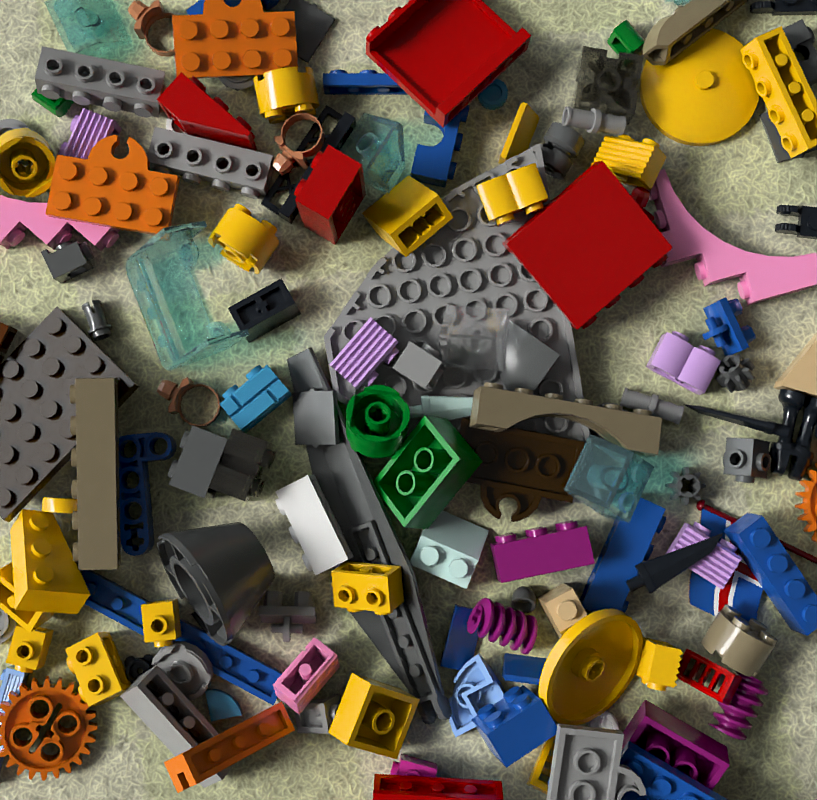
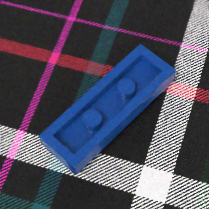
[323,70,408,95]

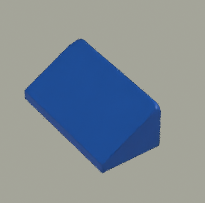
[440,604,478,670]
[502,653,547,685]

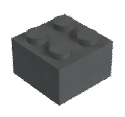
[168,425,236,498]

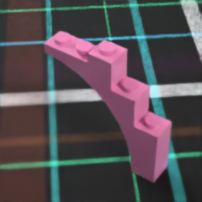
[646,169,817,306]
[0,195,121,251]

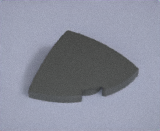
[496,320,560,391]

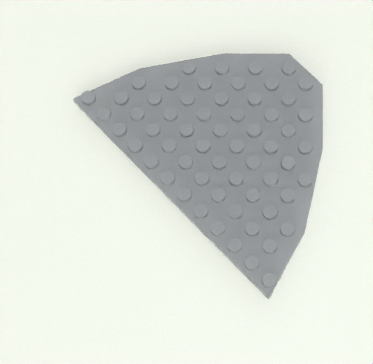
[324,144,602,506]

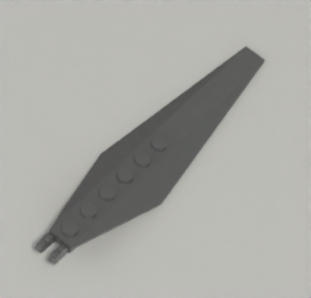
[287,348,452,724]

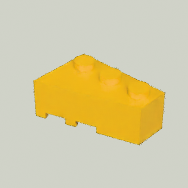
[10,509,91,614]

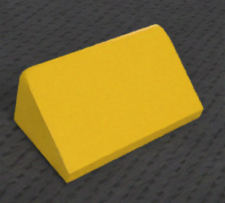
[498,102,539,165]

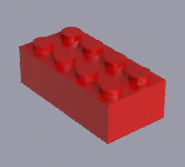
[294,145,366,245]

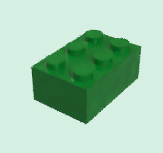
[373,415,483,529]

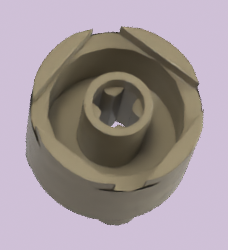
[701,604,778,677]

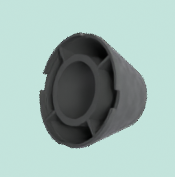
[157,522,275,646]

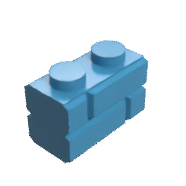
[220,365,292,433]

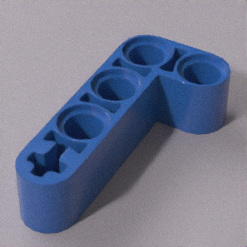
[119,432,177,556]

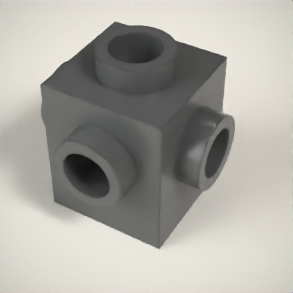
[723,437,771,483]

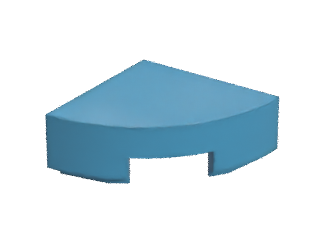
[205,689,243,722]

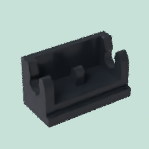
[228,278,301,343]

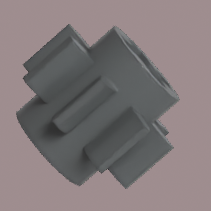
[715,353,755,393]
[665,467,706,505]

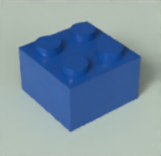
[471,685,557,768]

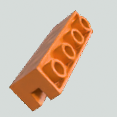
[164,702,295,793]

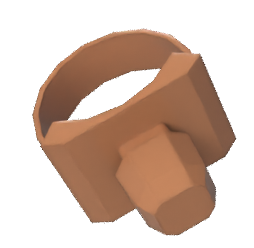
[128,0,175,57]
[272,113,325,175]
[157,377,222,427]

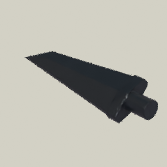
[683,404,790,438]
[625,533,723,594]

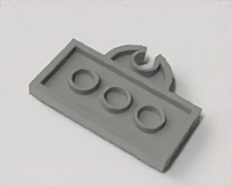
[546,723,646,800]

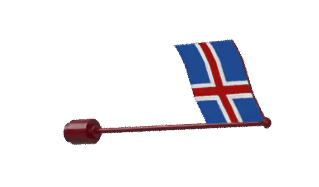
[689,500,817,622]

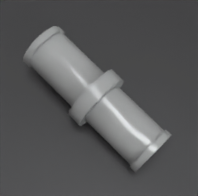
[562,106,626,136]
[620,387,684,425]

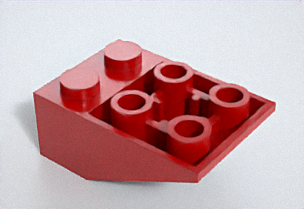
[156,72,257,151]

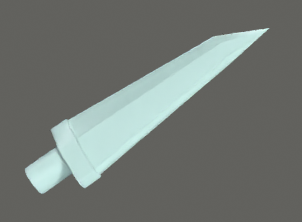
[409,395,473,420]

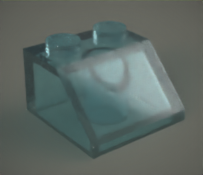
[44,0,132,58]
[564,435,654,523]

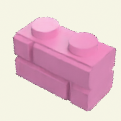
[273,638,340,715]

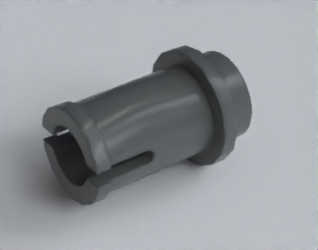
[82,300,113,341]

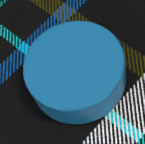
[478,79,508,110]

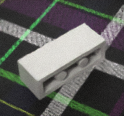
[275,475,354,576]

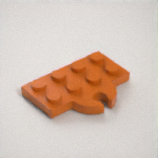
[172,0,298,79]
[45,135,180,238]

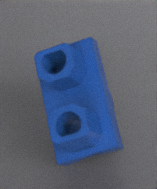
[702,297,756,357]

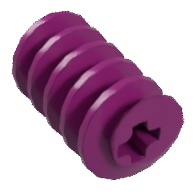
[467,597,538,655]
[708,670,769,741]

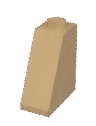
[774,332,817,398]
[537,583,587,639]

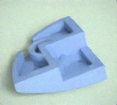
[448,653,506,738]

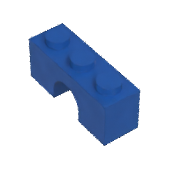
[411,105,470,188]

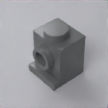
[41,241,94,284]

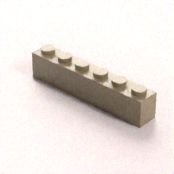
[70,377,121,570]

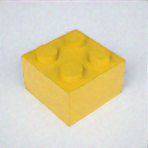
[328,673,420,759]

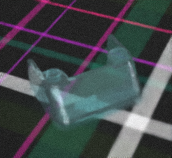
[126,221,249,371]

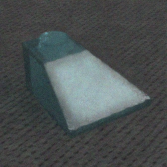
[340,113,405,193]

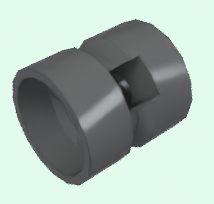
[541,122,586,180]

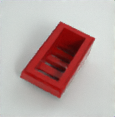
[676,648,742,706]

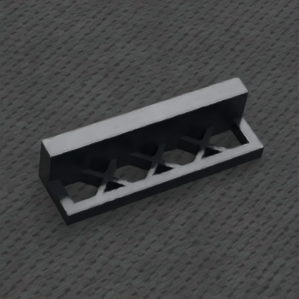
[261,105,357,224]

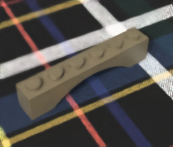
[469,383,662,458]

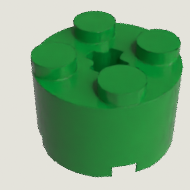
[346,385,410,458]

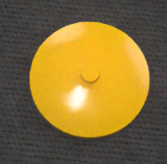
[639,28,760,146]
[538,609,643,725]

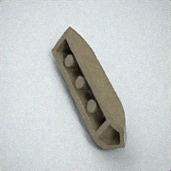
[642,0,748,65]

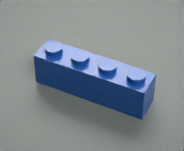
[579,493,666,613]
[724,513,817,636]

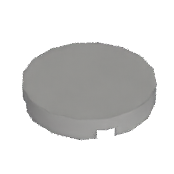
[152,641,213,701]

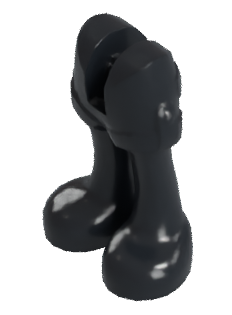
[769,389,817,481]

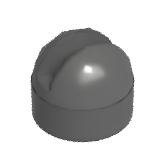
[511,586,536,613]

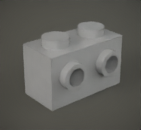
[393,341,444,389]

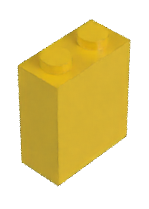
[362,175,454,257]

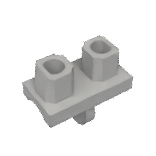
[258,591,317,642]

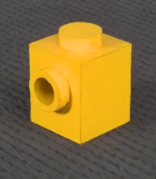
[141,599,182,647]
[6,624,54,673]

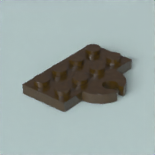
[459,418,585,522]

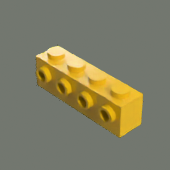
[740,26,817,159]

